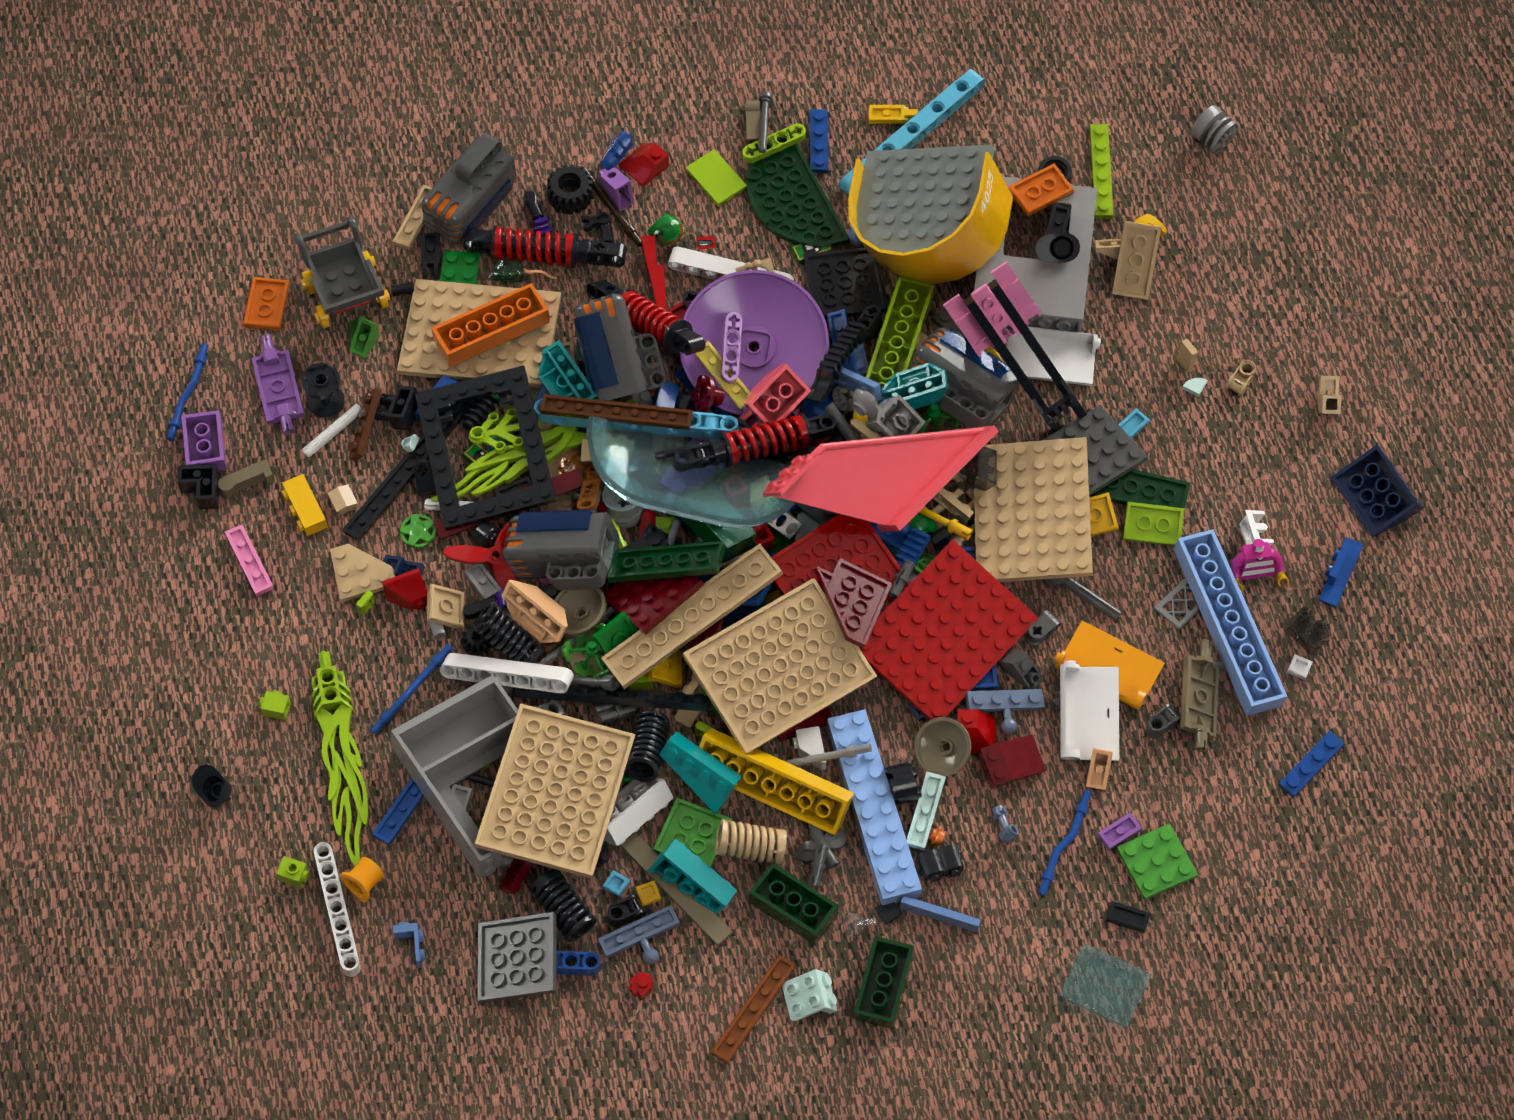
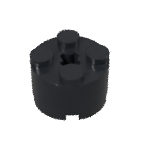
[884,762,922,806]

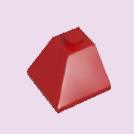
[618,143,669,187]
[382,568,427,610]
[956,709,996,755]

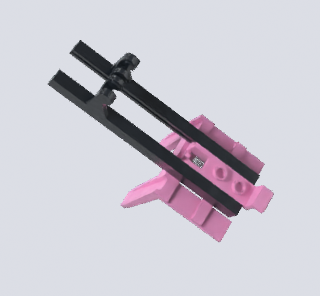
[943,261,1087,433]

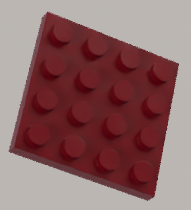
[604,576,704,635]

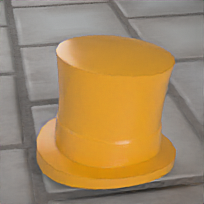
[339,857,384,902]

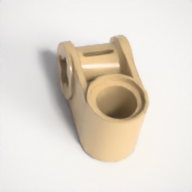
[1225,360,1256,397]

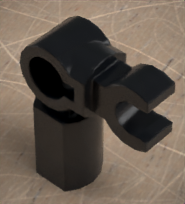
[582,212,615,243]

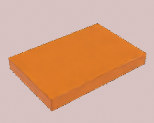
[1008,163,1074,216]
[243,277,290,331]

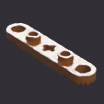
[577,465,605,513]

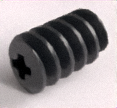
[460,395,498,430]

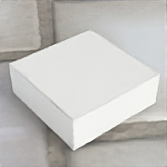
[1287,654,1313,680]

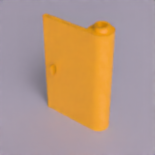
[1053,621,1165,711]

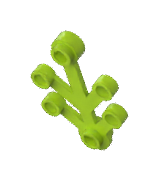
[469,408,541,454]

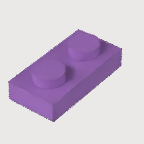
[1097,812,1142,851]

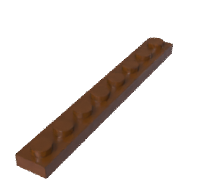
[540,394,693,430]

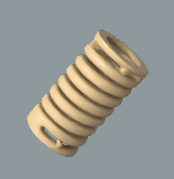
[715,819,787,865]

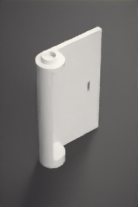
[1005,326,1101,386]
[1060,660,1119,761]

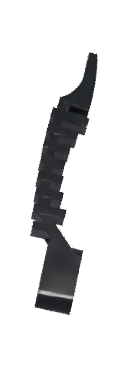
[805,305,883,404]

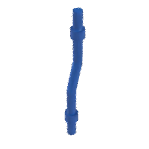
[167,343,209,442]
[370,644,453,735]
[1038,790,1091,896]

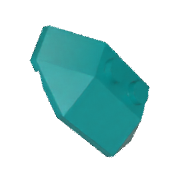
[538,340,598,399]
[878,363,948,410]

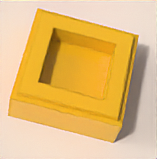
[635,880,661,907]

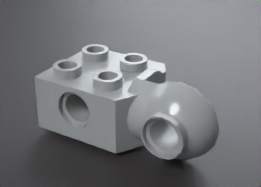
[851,389,925,437]

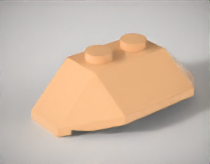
[502,580,568,643]

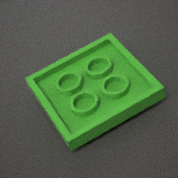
[653,797,732,868]
[1116,823,1198,900]

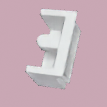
[1240,510,1274,547]

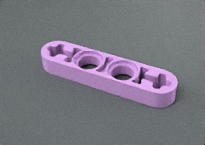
[721,312,742,384]

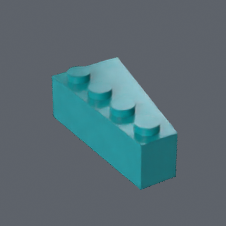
[659,732,742,815]
[647,839,737,914]

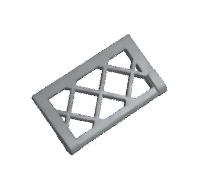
[1154,577,1200,630]

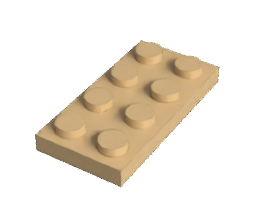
[1112,221,1162,300]

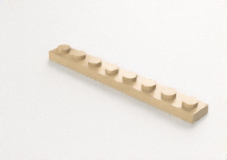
[849,418,974,523]

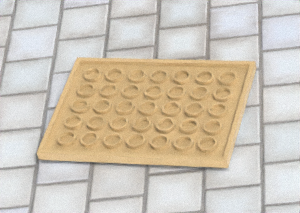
[397,279,562,388]
[973,437,1093,582]
[682,578,877,754]
[474,703,635,879]

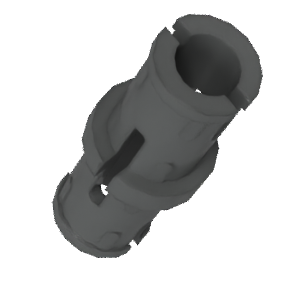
[888,560,915,599]
[808,844,829,886]

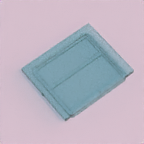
[1060,943,1152,1028]

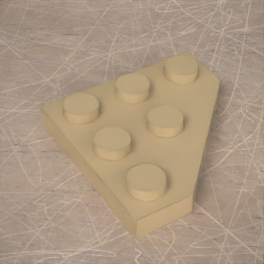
[330,544,395,602]

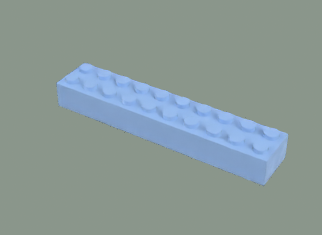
[1173,529,1288,716]
[827,709,922,905]

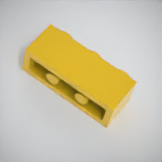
[281,474,328,536]

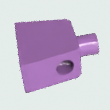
[598,168,634,211]

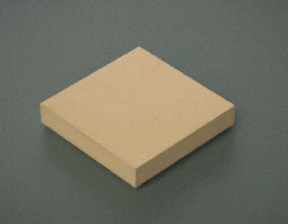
[427,584,464,629]

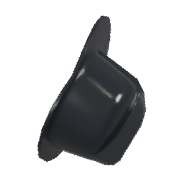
[1035,233,1080,264]
[192,764,232,808]

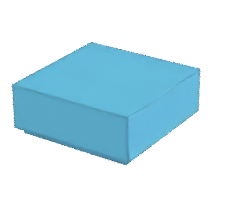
[602,870,630,898]

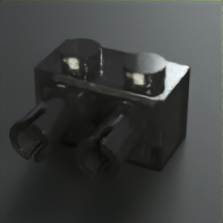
[958,446,997,492]
[1284,607,1331,656]

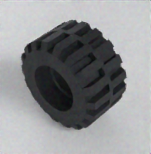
[547,164,593,215]

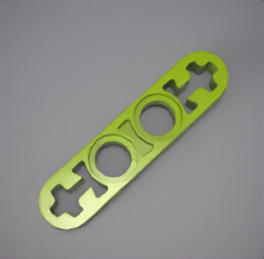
[742,124,806,163]

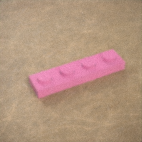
[225,524,274,597]

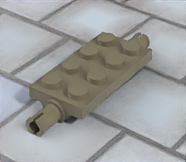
[1180,639,1219,752]

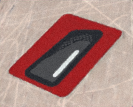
[696,236,716,249]

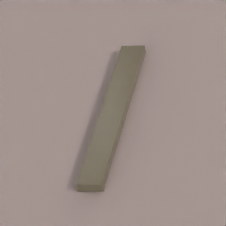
[619,832,733,947]

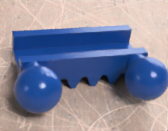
[895,523,931,577]

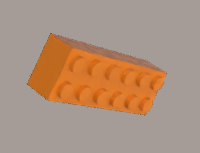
[431,283,550,367]

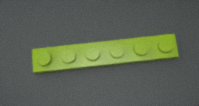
[1090,124,1113,219]

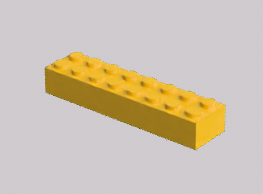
[699,728,854,835]

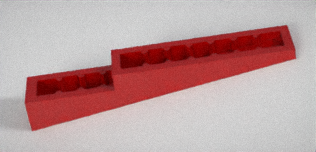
[641,235,667,311]

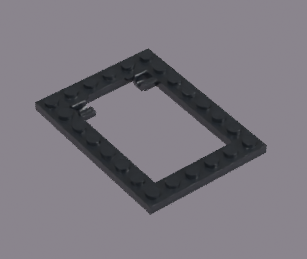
[415,365,557,531]

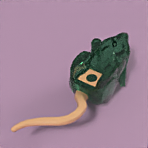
[488,260,557,284]

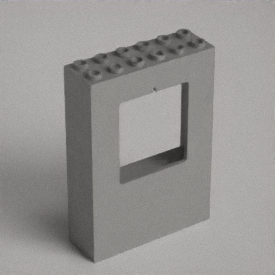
[974,177,1097,332]
[391,675,518,878]

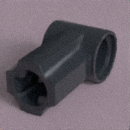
[930,516,967,550]

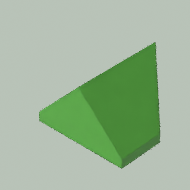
[349,317,380,358]

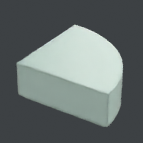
[1182,378,1208,397]
[401,434,420,452]

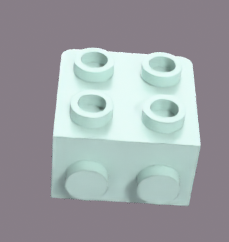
[782,969,837,1021]

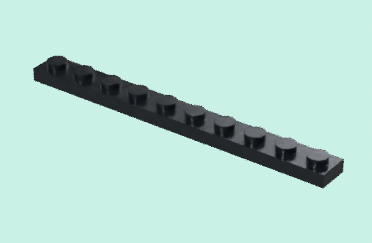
[343,400,473,542]
[514,685,711,712]

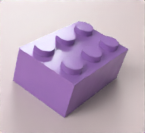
[181,410,227,472]

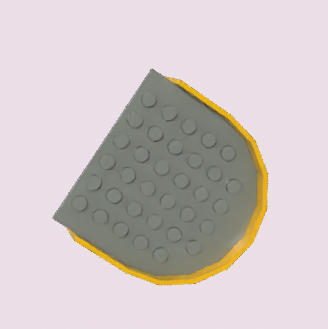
[848,145,1013,284]

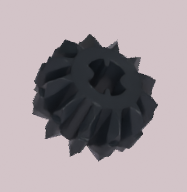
[460,624,493,656]

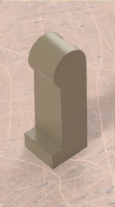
[746,100,761,145]
[218,459,275,497]

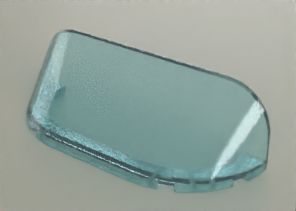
[587,415,796,528]

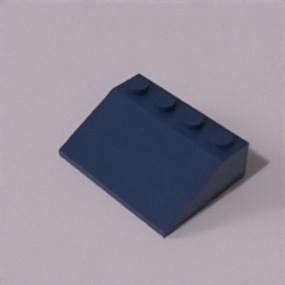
[1331,444,1424,537]

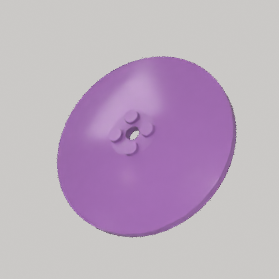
[680,270,829,417]

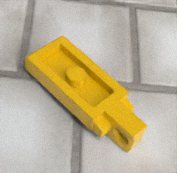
[868,105,918,124]

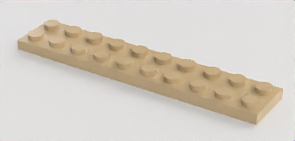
[601,544,783,689]

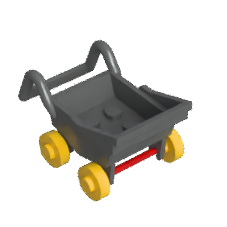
[294,216,390,329]

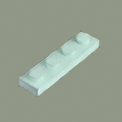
[907,772,946,851]

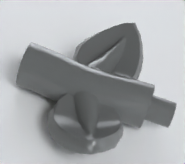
[794,824,847,869]

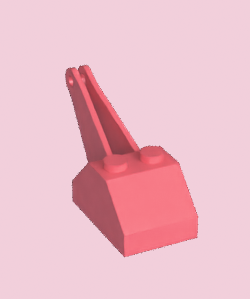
[737,363,812,426]

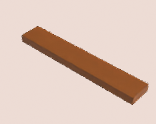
[711,954,796,1065]

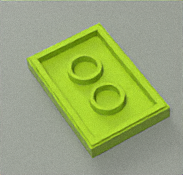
[686,149,747,207]
[1123,502,1185,546]

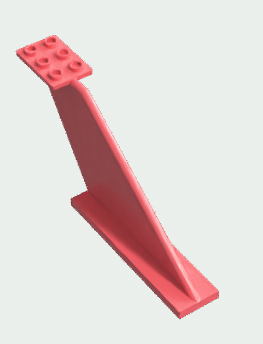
[762,425,999,532]

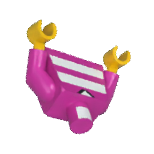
[1231,539,1289,593]

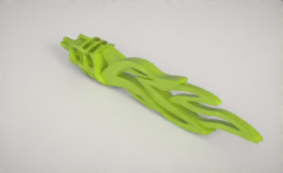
[431,398,636,502]
[311,651,369,867]

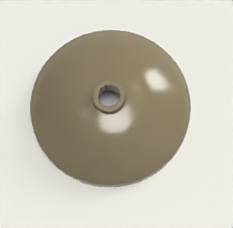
[554,588,607,636]
[914,717,971,776]

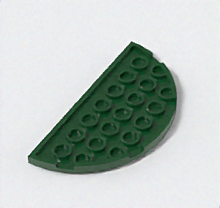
[747,136,850,247]

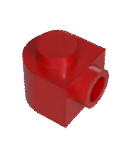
[628,972,654,1000]

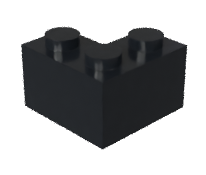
[177,464,219,509]

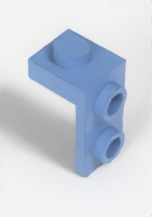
[393,922,425,968]

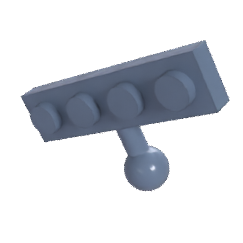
[966,689,1045,734]
[598,905,680,964]

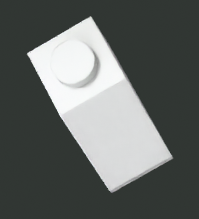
[792,726,826,770]

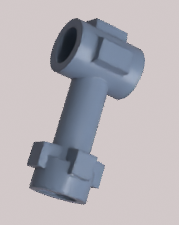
[992,805,1018,843]

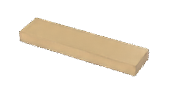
[392,185,432,250]

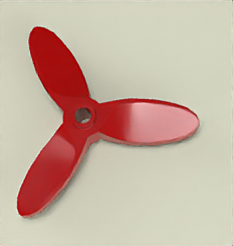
[443,515,520,589]

